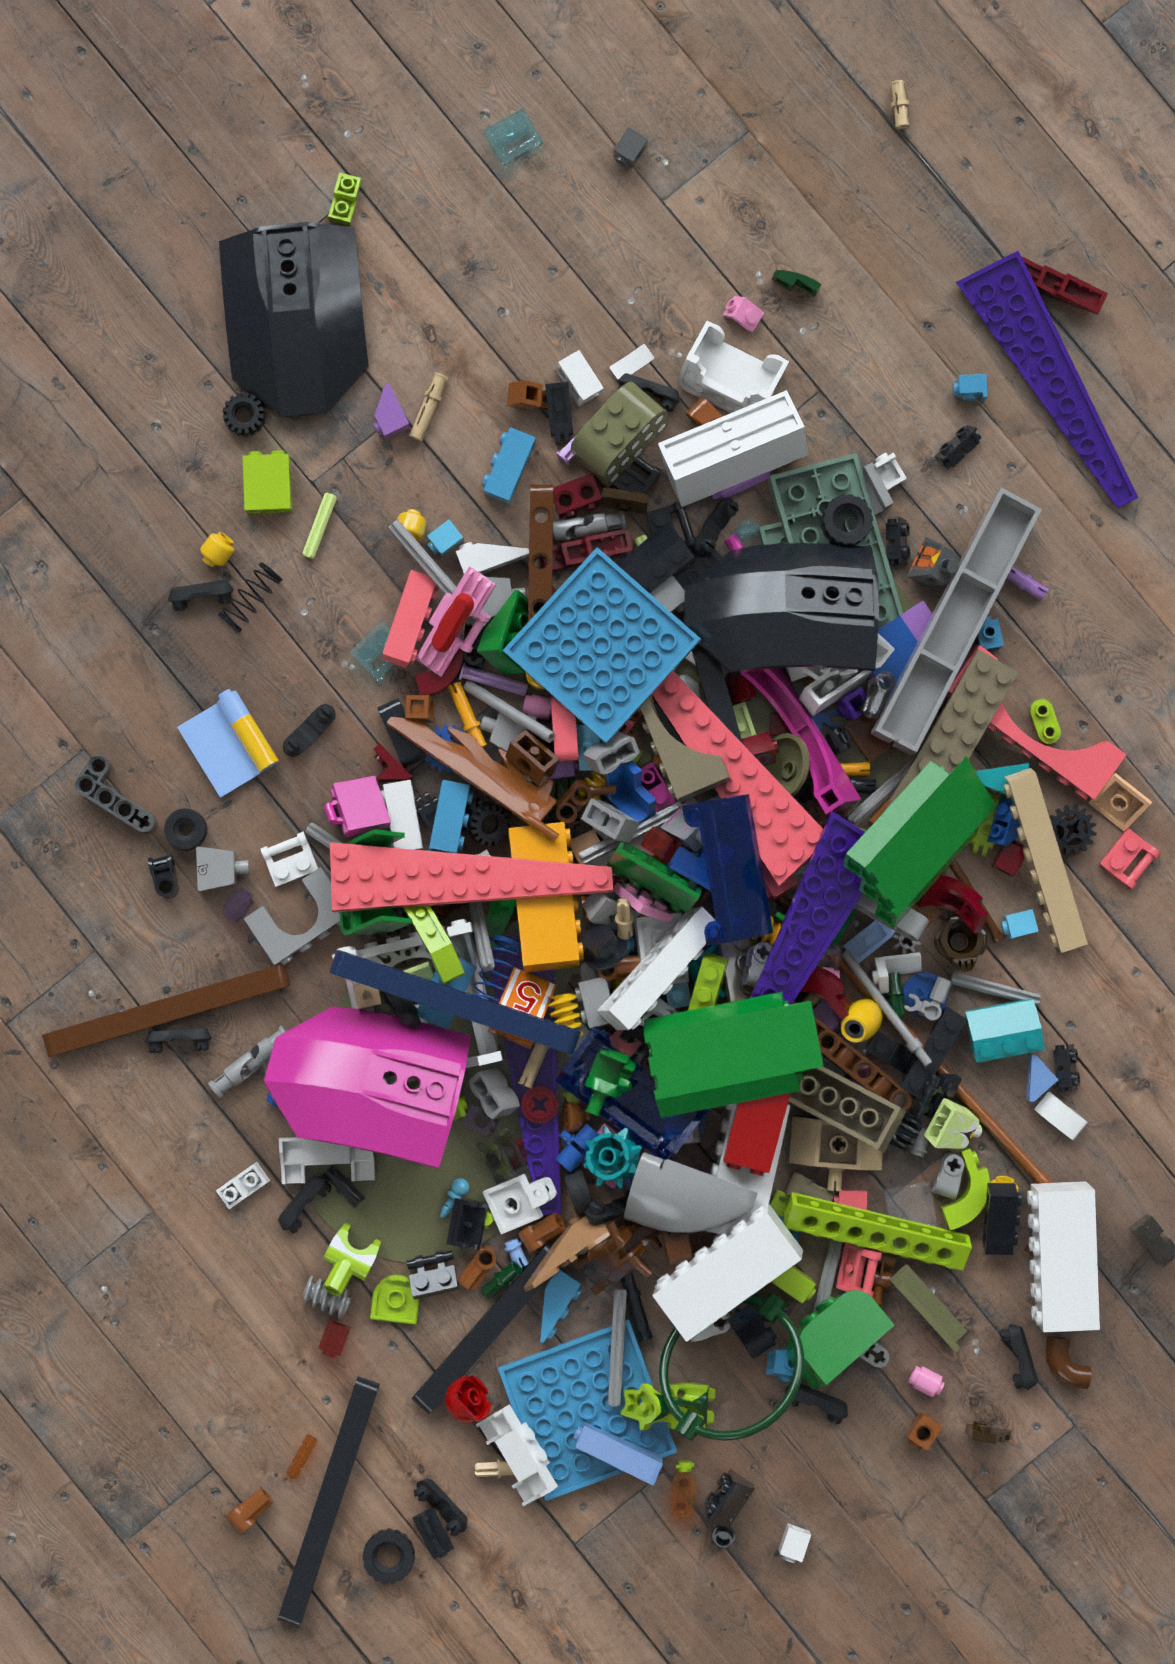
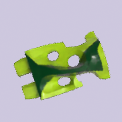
[621,1382,716,1430]

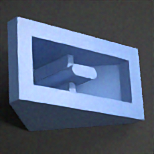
[1026,1054,1058,1102]

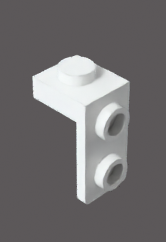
[872,952,921,993]

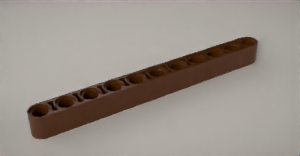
[42,964,291,1057]

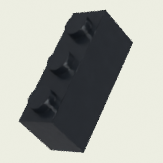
[982,1183,1022,1255]

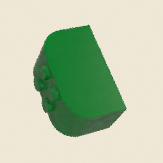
[787,1290,895,1390]

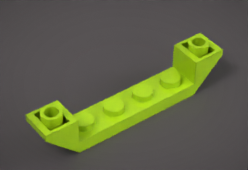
[403,905,465,985]

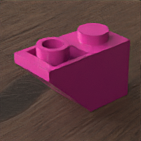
[640,762,675,813]

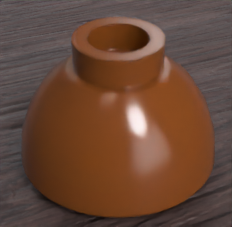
[562,1102,590,1134]

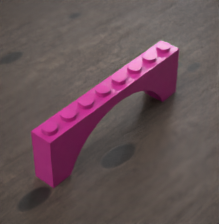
[740,668,862,814]

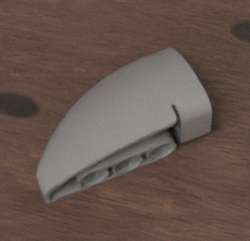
[624,1152,758,1233]

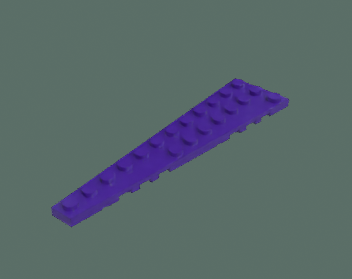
[956,251,1139,508]
[750,811,865,1005]
[489,936,561,1214]

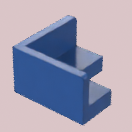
[606,760,656,824]
[667,840,734,891]

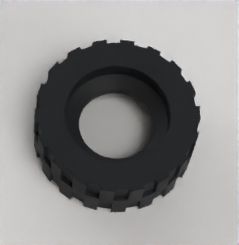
[820,494,873,546]
[362,1528,415,1584]

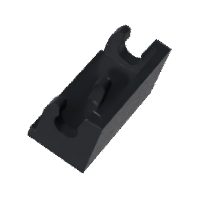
[446,1198,488,1250]

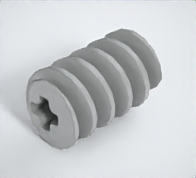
[302,1275,354,1319]

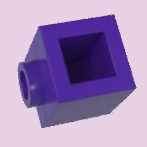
[835,687,873,720]

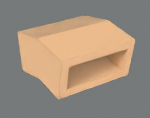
[571,830,600,865]

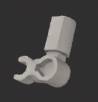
[904,977,952,1020]

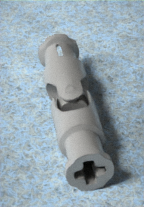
[553,511,626,542]
[208,1025,287,1098]

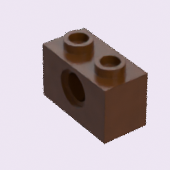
[505,729,559,786]

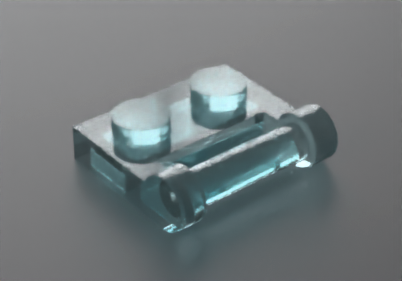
[484,108,543,166]
[349,621,394,682]

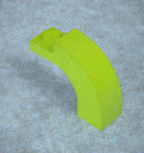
[940,1147,990,1231]

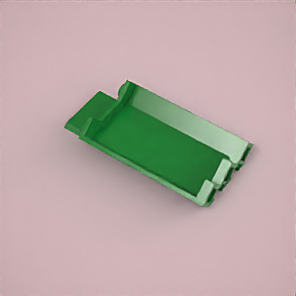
[843,756,996,929]
[644,992,823,1118]

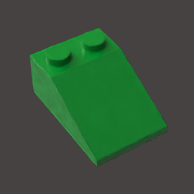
[477,590,540,674]

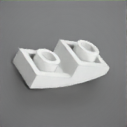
[1034,1092,1088,1140]
[216,1162,270,1209]

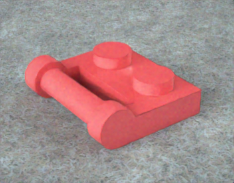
[1099,828,1161,890]
[836,1242,882,1298]

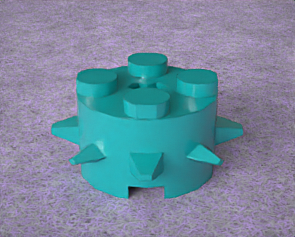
[584,1126,642,1189]

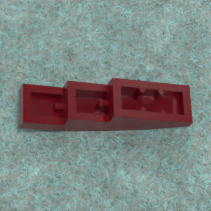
[1022,257,1108,315]
[537,528,633,571]

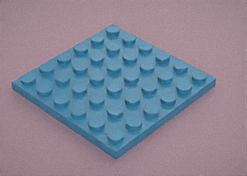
[503,547,701,744]
[498,1319,677,1501]

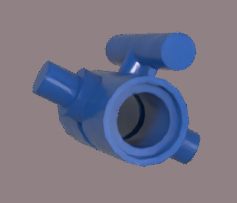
[556,1123,599,1173]

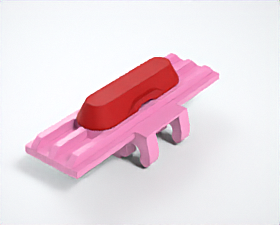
[415,567,496,677]

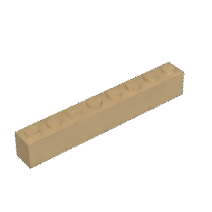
[1003,768,1088,953]

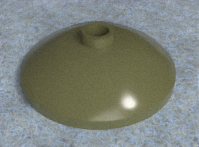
[764,733,810,796]

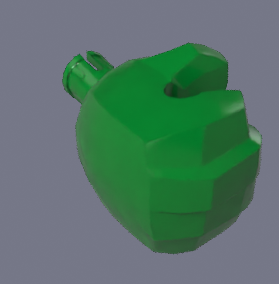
[585,1049,636,1116]

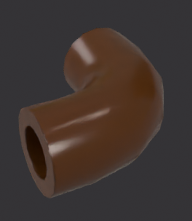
[1046,1336,1091,1389]

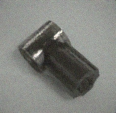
[859,672,895,720]

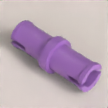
[1006,566,1049,601]

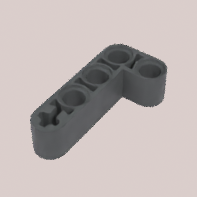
[75,755,157,833]

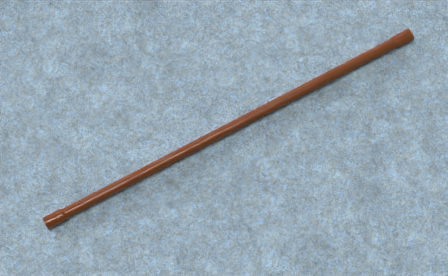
[756,878,1054,1184]

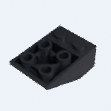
[704,1469,755,1528]

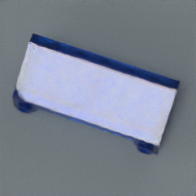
[682,794,773,946]
[556,1027,708,1160]

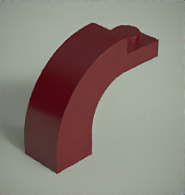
[415,648,464,697]
[916,875,988,933]
[799,966,850,1019]

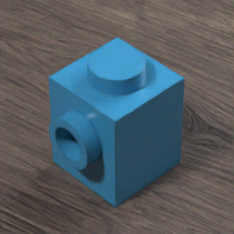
[975,616,1004,651]

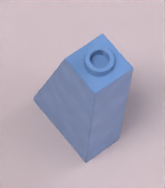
[573,1422,663,1486]

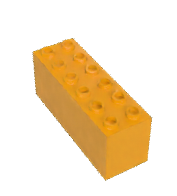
[509,822,584,973]

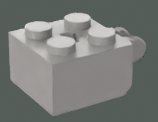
[575,963,610,1028]

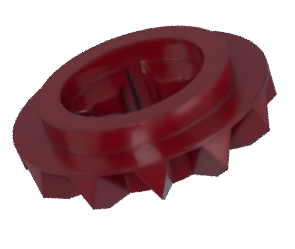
[521,1086,558,1123]

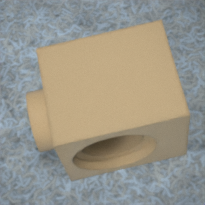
[353,984,382,1009]

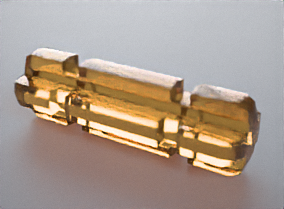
[286,1434,317,1479]

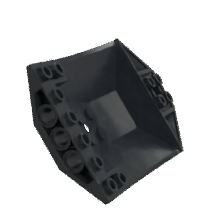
[219,222,369,418]
[684,543,879,674]

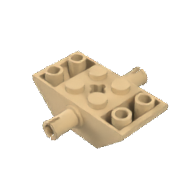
[789,1116,883,1191]

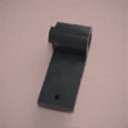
[726,1304,778,1359]

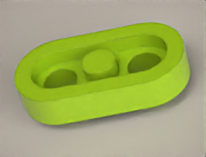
[1029,699,1061,744]

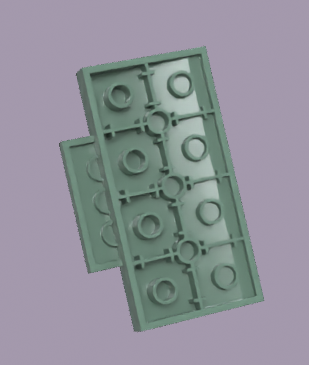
[758,453,903,630]

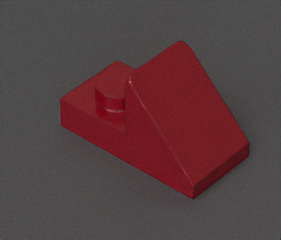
[726,676,757,705]
[373,743,413,781]

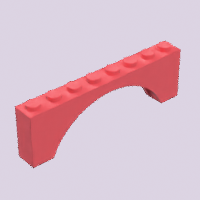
[946,645,1127,800]

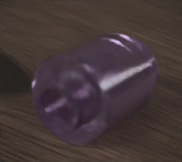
[222,887,255,923]

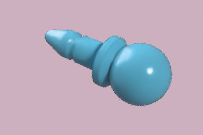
[440,1178,470,1218]

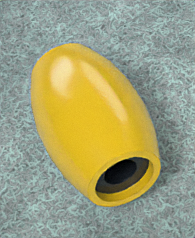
[841,999,883,1042]

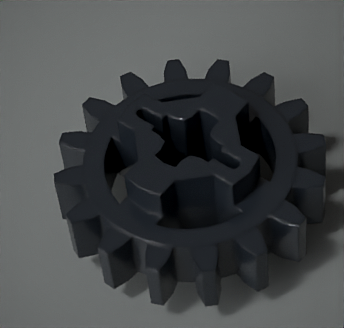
[1049,805,1097,855]

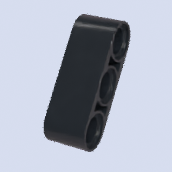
[377,698,425,768]

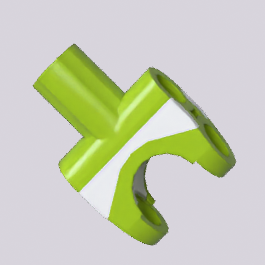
[323,1223,381,1296]

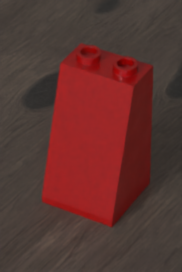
[723,1093,791,1176]

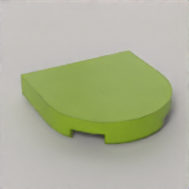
[370,1275,419,1325]

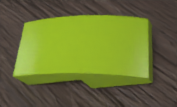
[328,173,361,226]

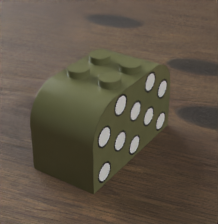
[571,382,671,488]

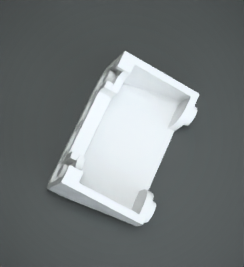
[678,321,789,413]

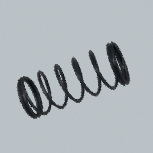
[218,562,283,633]

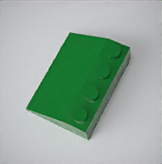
[607,841,702,913]

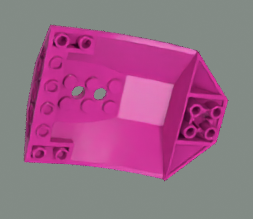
[264,1007,471,1169]

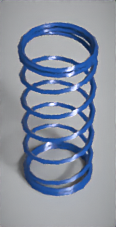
[473,935,521,1002]

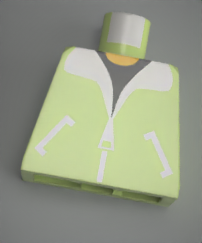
[924,1098,982,1149]

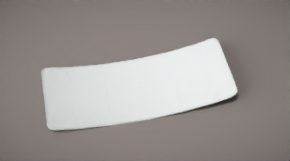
[610,344,654,379]

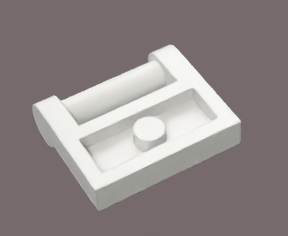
[261,831,318,887]

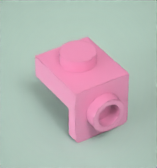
[723,296,764,332]

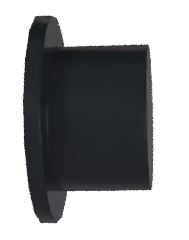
[582,924,628,970]

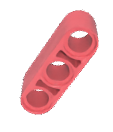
[551,695,579,762]

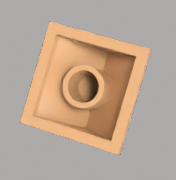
[1088,773,1152,831]

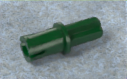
[886,972,905,1019]
[482,1261,522,1298]

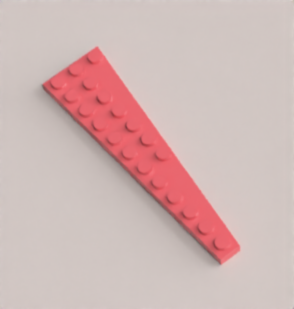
[652,671,823,887]
[330,842,614,912]

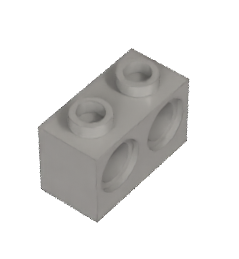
[581,798,640,843]

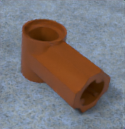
[595,955,641,981]
[517,1212,566,1253]
[458,1245,497,1292]
[225,1487,274,1535]

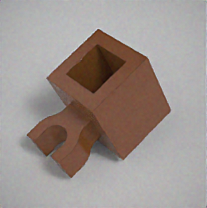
[507,380,548,410]

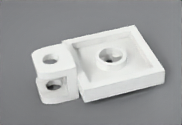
[483,1173,557,1234]

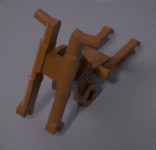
[571,1221,672,1295]

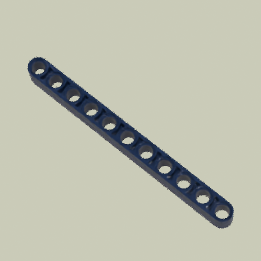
[329,950,581,1054]

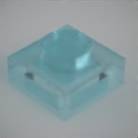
[735,519,760,538]

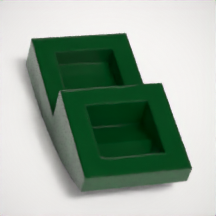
[772,270,822,297]

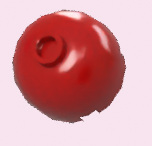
[445,1375,491,1424]

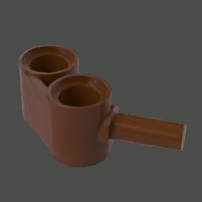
[556,780,617,823]
[872,1249,896,1308]

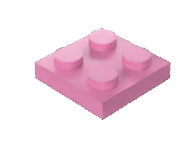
[613,882,674,923]

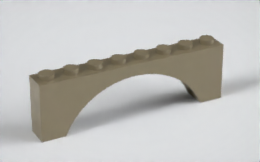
[637,695,732,802]

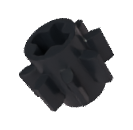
[825,727,853,755]

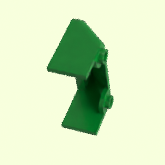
[339,829,413,936]

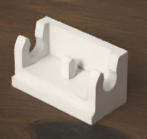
[555,350,604,407]

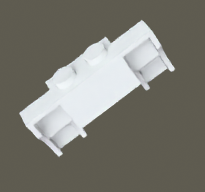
[279,1137,375,1184]
[476,1404,558,1506]

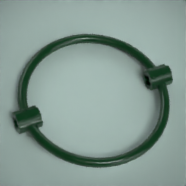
[659,1292,804,1442]

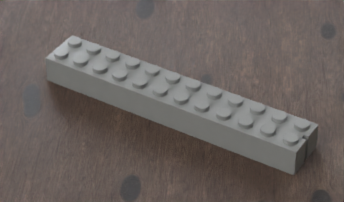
[870,487,1042,755]

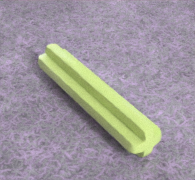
[302,493,337,559]

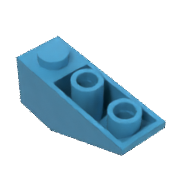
[540,1268,583,1343]

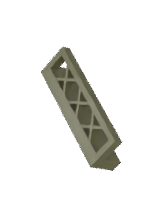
[889,1264,967,1353]

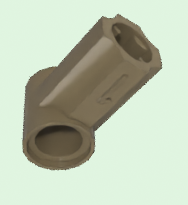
[784,1172,834,1201]

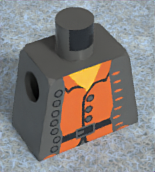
[907,537,959,587]

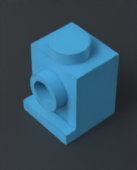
[952,374,988,402]

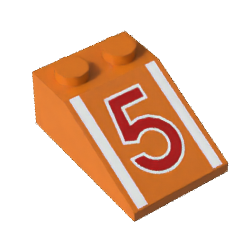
[487,967,557,1049]

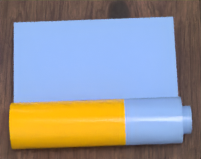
[177,689,279,798]

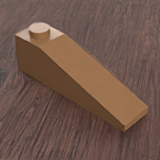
[524,1214,610,1292]

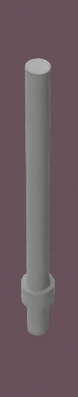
[841,950,932,1067]

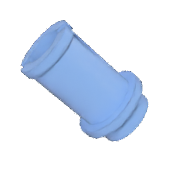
[504,1238,529,1268]

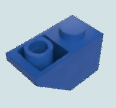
[987,797,1020,846]

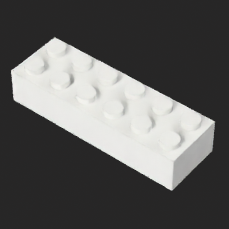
[597,907,721,1030]

